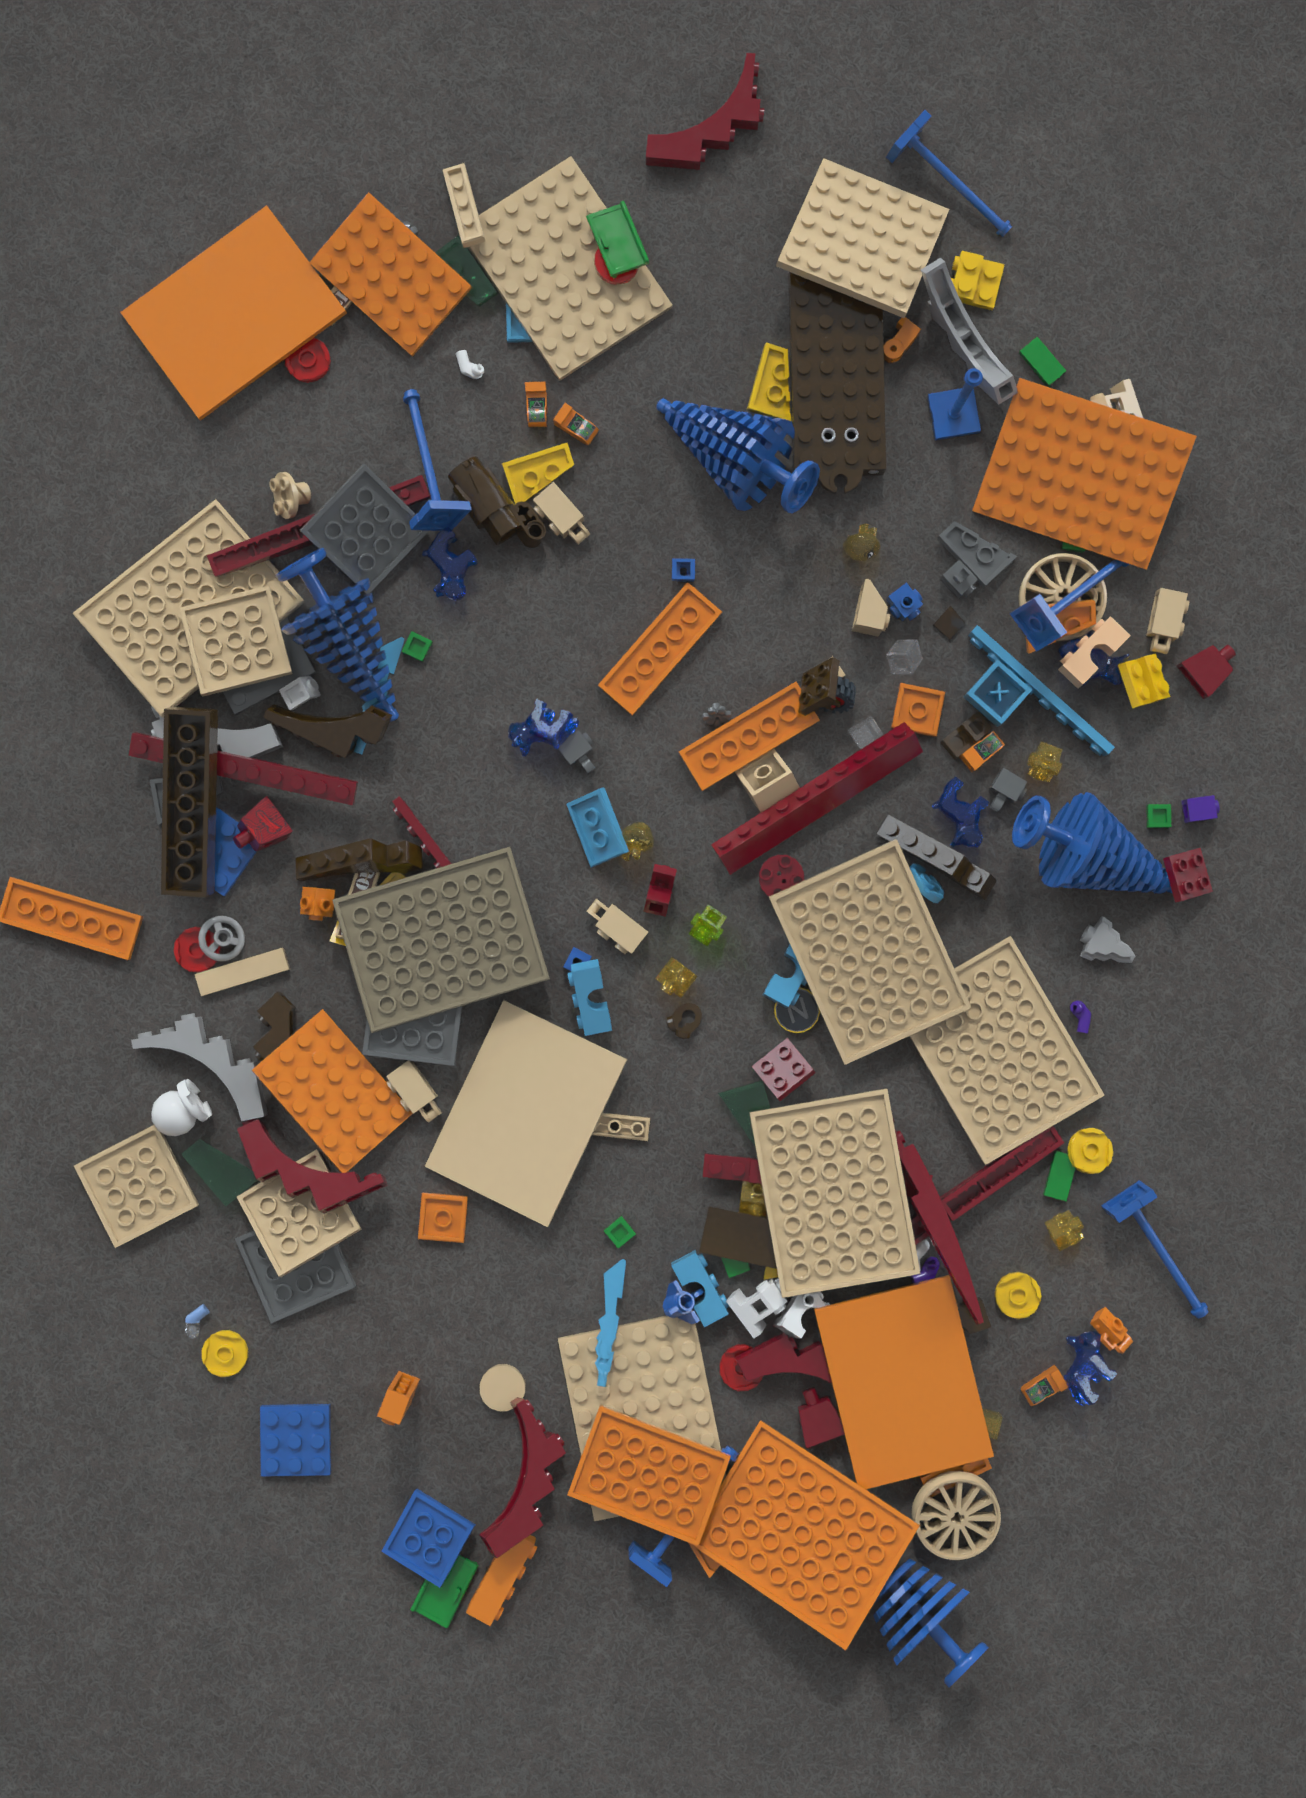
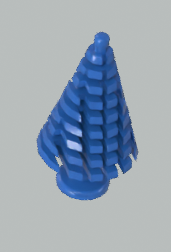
[657,398,820,513]
[275,547,399,722]
[1012,792,1173,894]
[871,1555,989,1687]

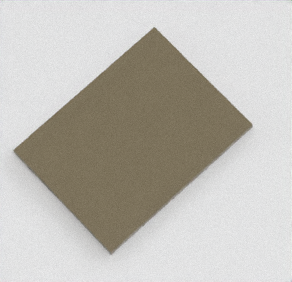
[332,847,550,1033]

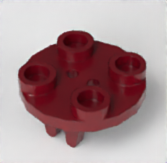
[759,855,804,896]

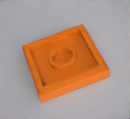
[891,683,945,737]
[418,1192,468,1243]

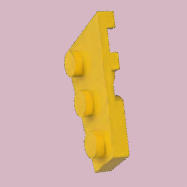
[747,342,791,421]
[502,443,574,504]

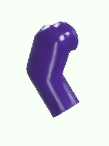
[1070,1001,1091,1033]
[911,1256,940,1284]

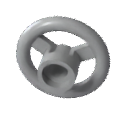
[198,916,245,961]

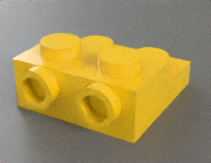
[951,251,1005,311]
[1118,654,1170,708]

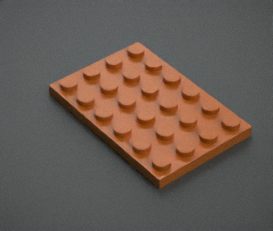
[309,192,472,357]
[251,1009,413,1173]
[567,1405,731,1546]

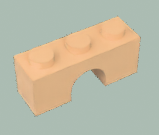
[1058,616,1131,688]

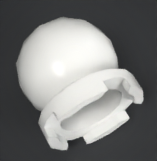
[152,1079,212,1136]

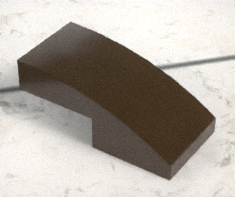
[940,711,993,760]

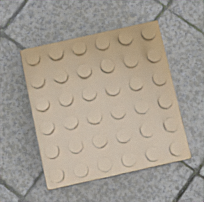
[776,158,949,318]

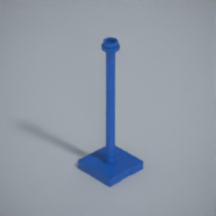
[886,110,1012,237]
[927,368,983,440]
[403,389,471,531]
[1010,559,1129,652]
[1101,1180,1208,1319]
[628,1445,738,1587]

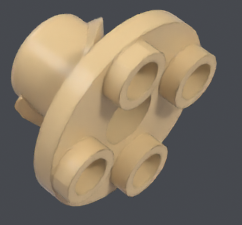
[270,472,311,519]

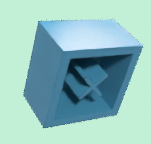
[964,659,1032,727]

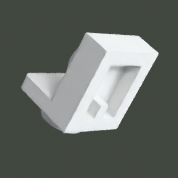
[279,676,321,710]

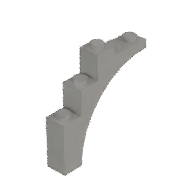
[921,258,1018,405]
[151,706,283,759]
[131,1013,268,1121]

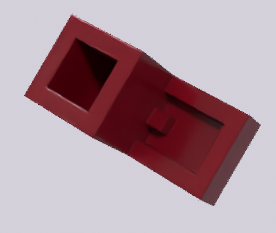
[643,864,677,917]

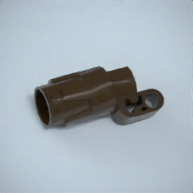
[448,456,546,548]

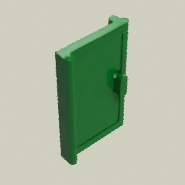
[586,201,649,278]
[410,1555,479,1628]

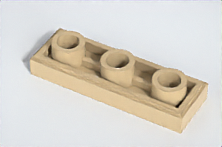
[592,1113,650,1141]

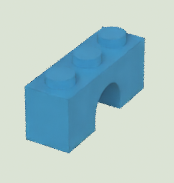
[762,944,807,1008]
[568,959,612,1036]
[671,1250,730,1327]

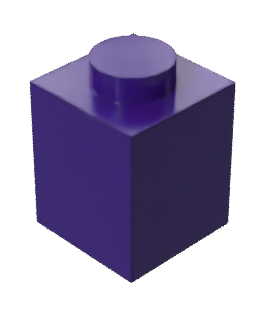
[1182,795,1220,823]

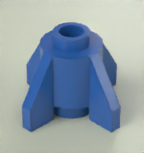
[663,1280,704,1324]

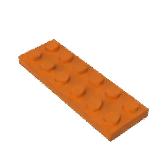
[598,582,722,716]
[679,681,820,791]
[0,877,143,960]

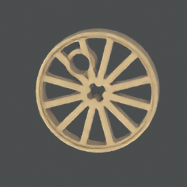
[1019,553,1107,641]
[911,1471,1001,1560]

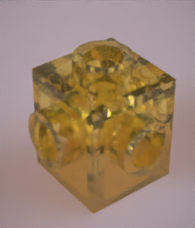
[1027,742,1063,783]
[655,957,698,998]
[739,1181,767,1216]
[1044,1210,1084,1251]

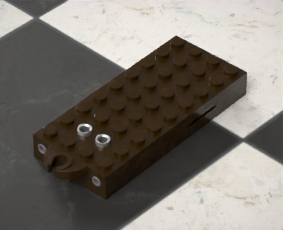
[788,272,886,494]

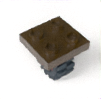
[798,657,856,716]

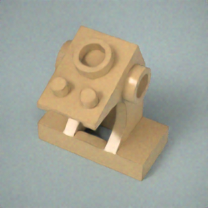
[1090,379,1143,418]

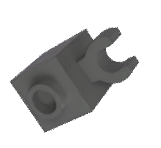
[940,560,978,599]
[557,730,595,773]
[989,768,1027,812]

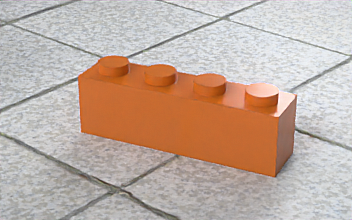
[377,1371,420,1425]
[466,1535,537,1626]

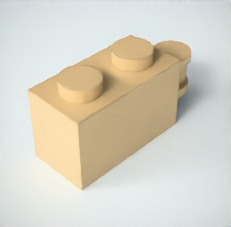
[533,482,590,545]
[1146,588,1189,654]
[587,899,648,954]
[386,1060,442,1123]

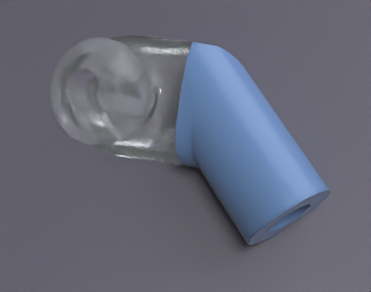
[185,1304,209,1339]

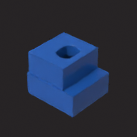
[672,559,695,582]
[563,947,592,971]

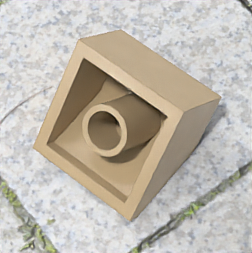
[852,579,890,636]
[735,749,800,812]

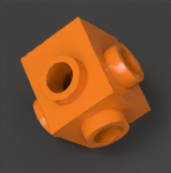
[300,887,335,921]

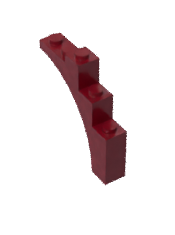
[646,53,764,170]
[735,1332,832,1383]
[479,1397,566,1558]

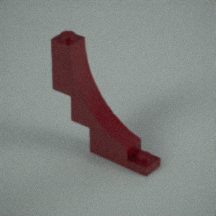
[237,1119,388,1214]

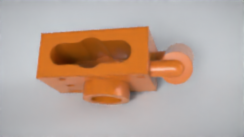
[1090,1307,1133,1354]

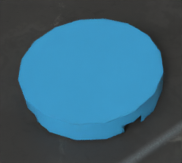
[909,863,944,903]

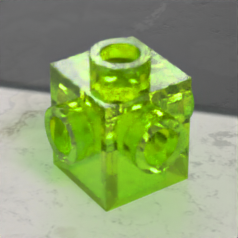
[688,904,727,946]

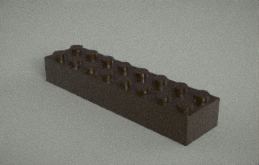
[161,707,218,898]

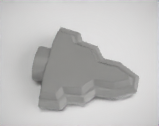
[1080,916,1135,963]

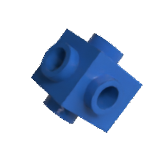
[886,582,923,622]

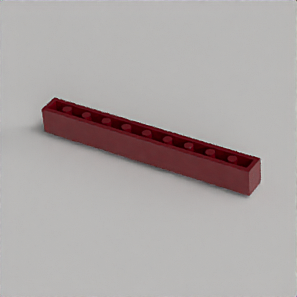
[711,722,923,875]

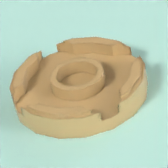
[480,1364,526,1411]

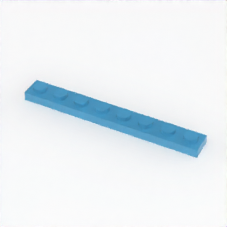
[968,625,1115,756]

